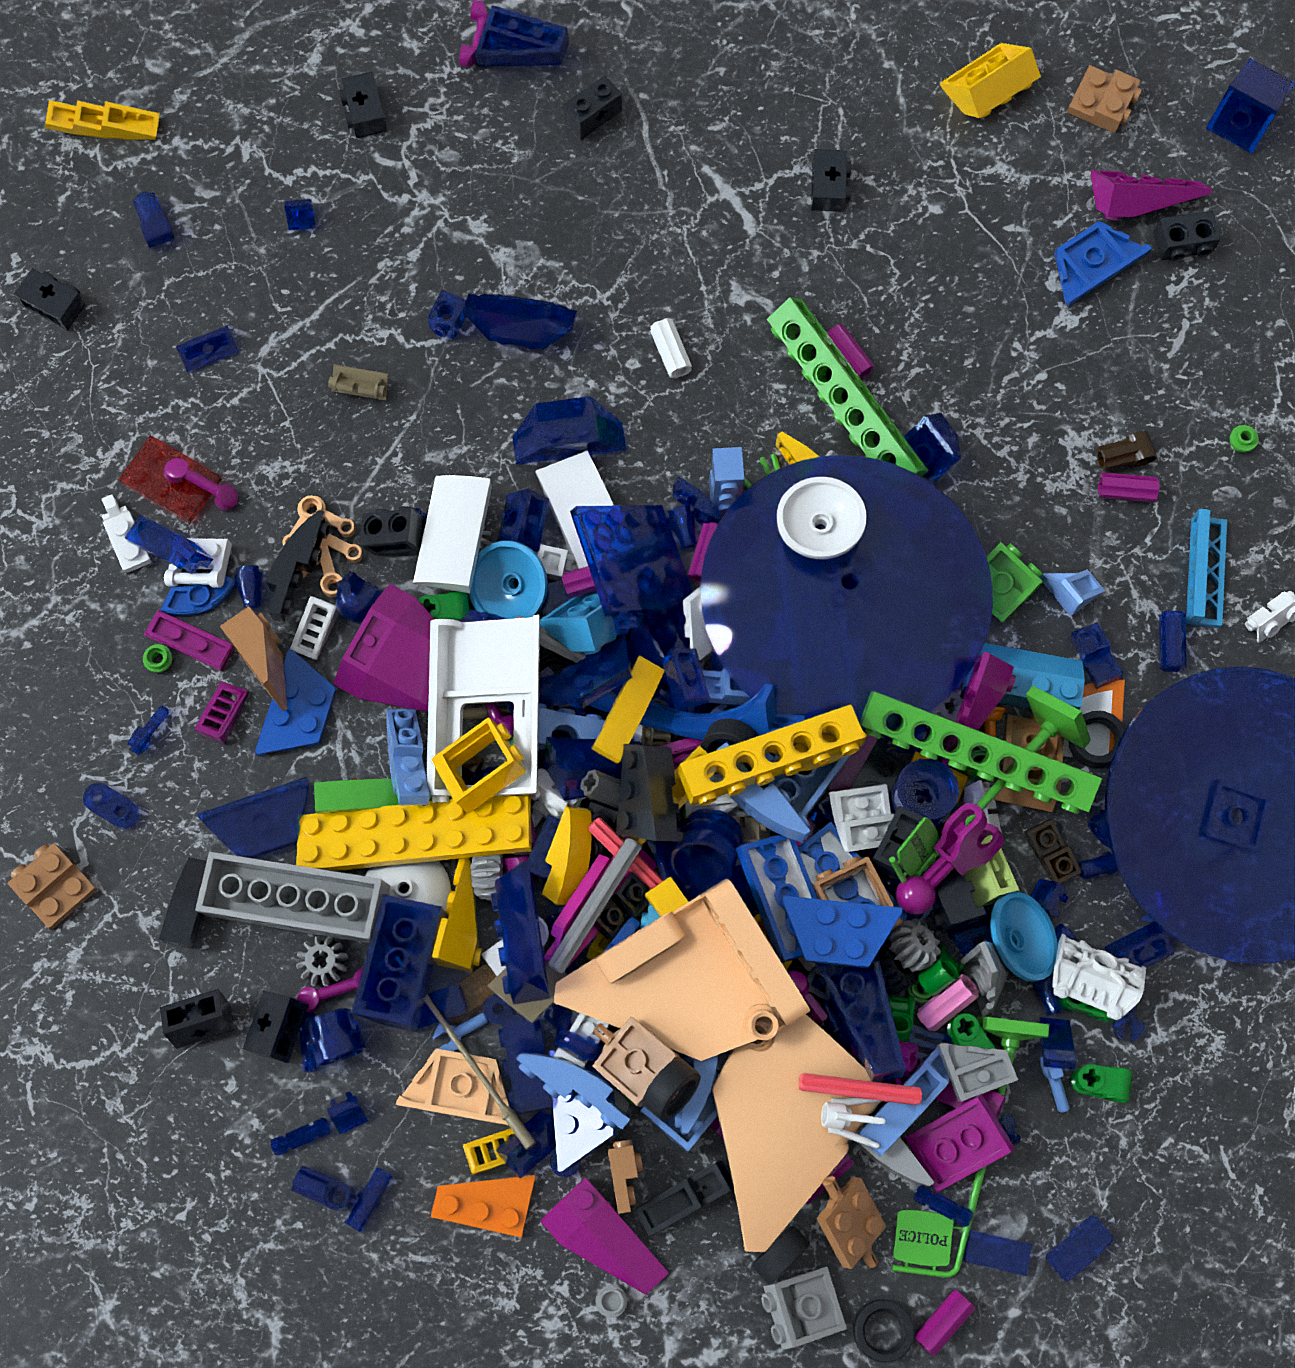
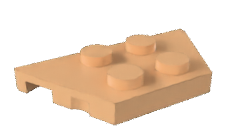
[396,1049,509,1126]

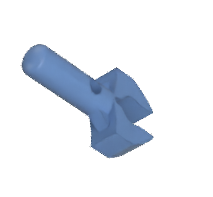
[433,1013,489,1052]
[1040,1054,1070,1113]

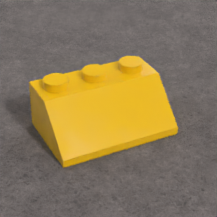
[940,43,1041,118]

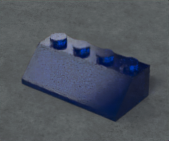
[491,861,550,1005]
[351,894,447,1032]

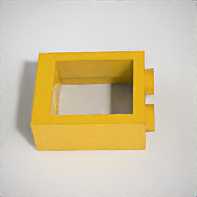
[431,717,527,814]

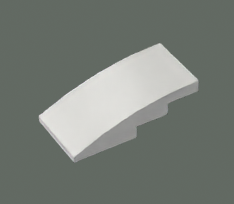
[535,451,632,569]

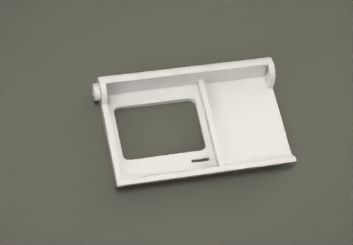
[427,615,540,803]

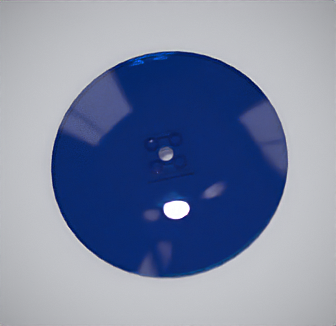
[700,455,993,731]
[1105,667,1295,964]

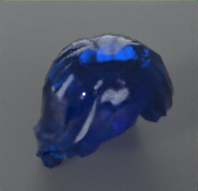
[335,571,383,624]

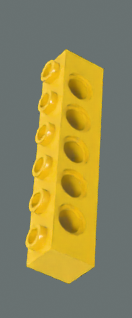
[678,704,865,806]

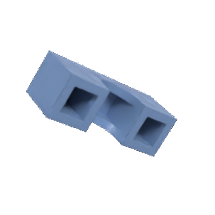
[709,447,744,515]
[524,703,605,761]

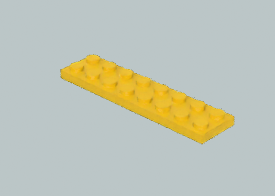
[296,795,532,871]

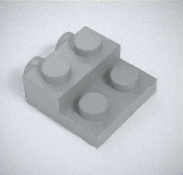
[762,1266,847,1350]

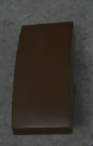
[1024,819,1082,885]

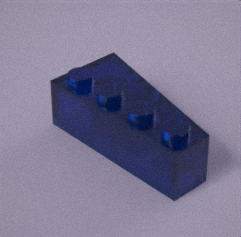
[814,954,905,1082]

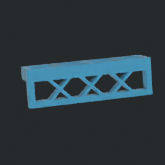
[1186,509,1227,628]

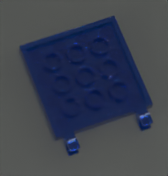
[570,505,693,635]

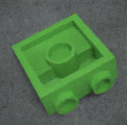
[961,542,1044,623]

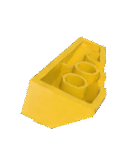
[432,857,483,973]

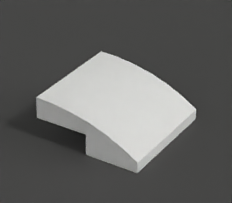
[829,784,894,852]

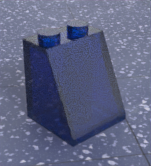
[1206,57,1295,153]

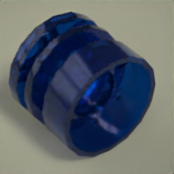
[889,759,959,828]
[671,808,744,890]

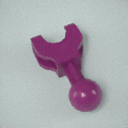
[896,803,1004,915]

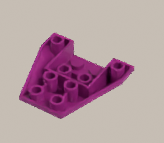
[333,583,435,712]

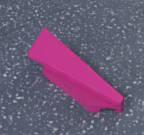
[544,836,656,968]

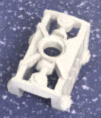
[1052,934,1146,1020]

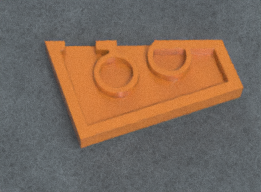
[431,1175,536,1238]

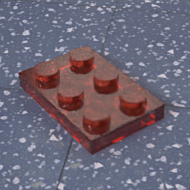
[118,435,222,524]

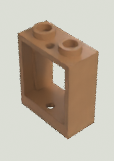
[813,856,902,931]

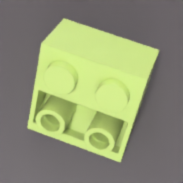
[965,835,1020,907]

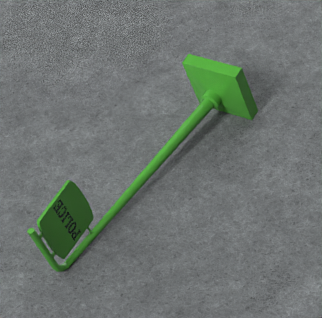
[889,686,1091,883]
[892,1017,1049,1278]

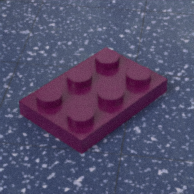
[905,1093,1015,1192]

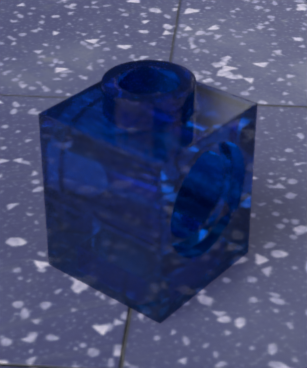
[427,290,469,339]

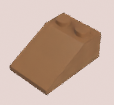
[220,606,288,711]
[994,714,1064,812]

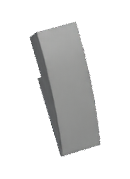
[852,1123,934,1187]

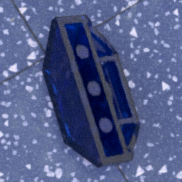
[463,294,577,349]
[512,396,626,465]

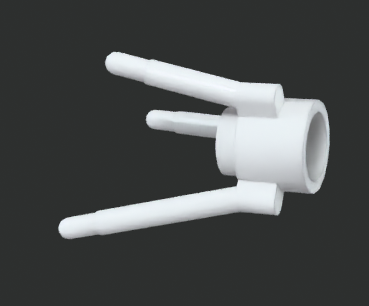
[821,1097,886,1149]

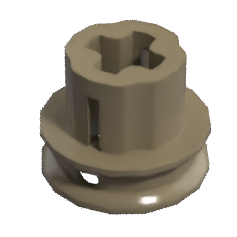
[641,725,671,746]

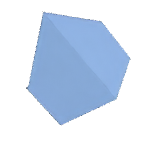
[1040,569,1105,617]

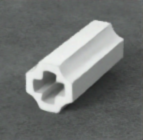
[650,318,692,378]

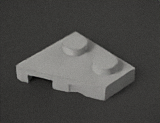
[937,1043,1018,1102]

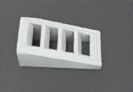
[290,596,341,660]

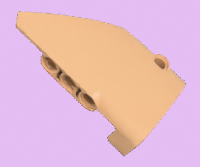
[554,879,810,1061]
[711,1014,881,1252]

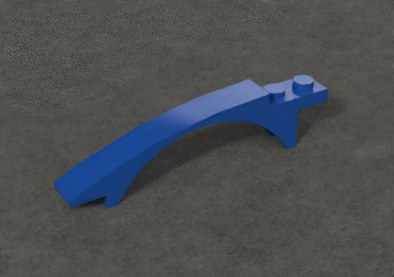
[569,668,806,745]

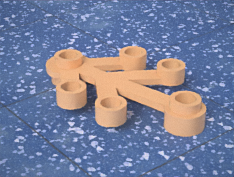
[283,496,363,598]

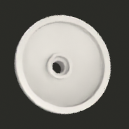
[777,477,866,559]
[365,861,451,937]

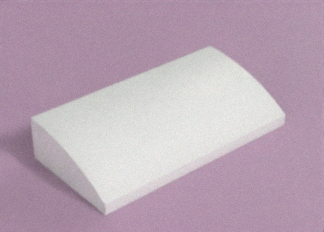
[413,475,492,593]

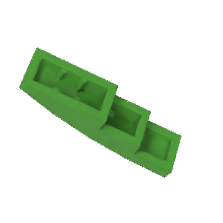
[314,779,432,814]

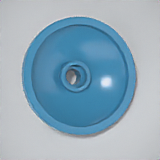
[469,541,548,621]
[990,892,1058,982]

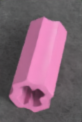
[917,974,980,1032]

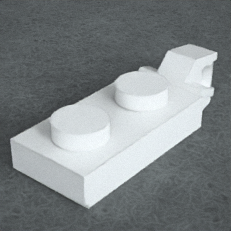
[102,495,152,574]

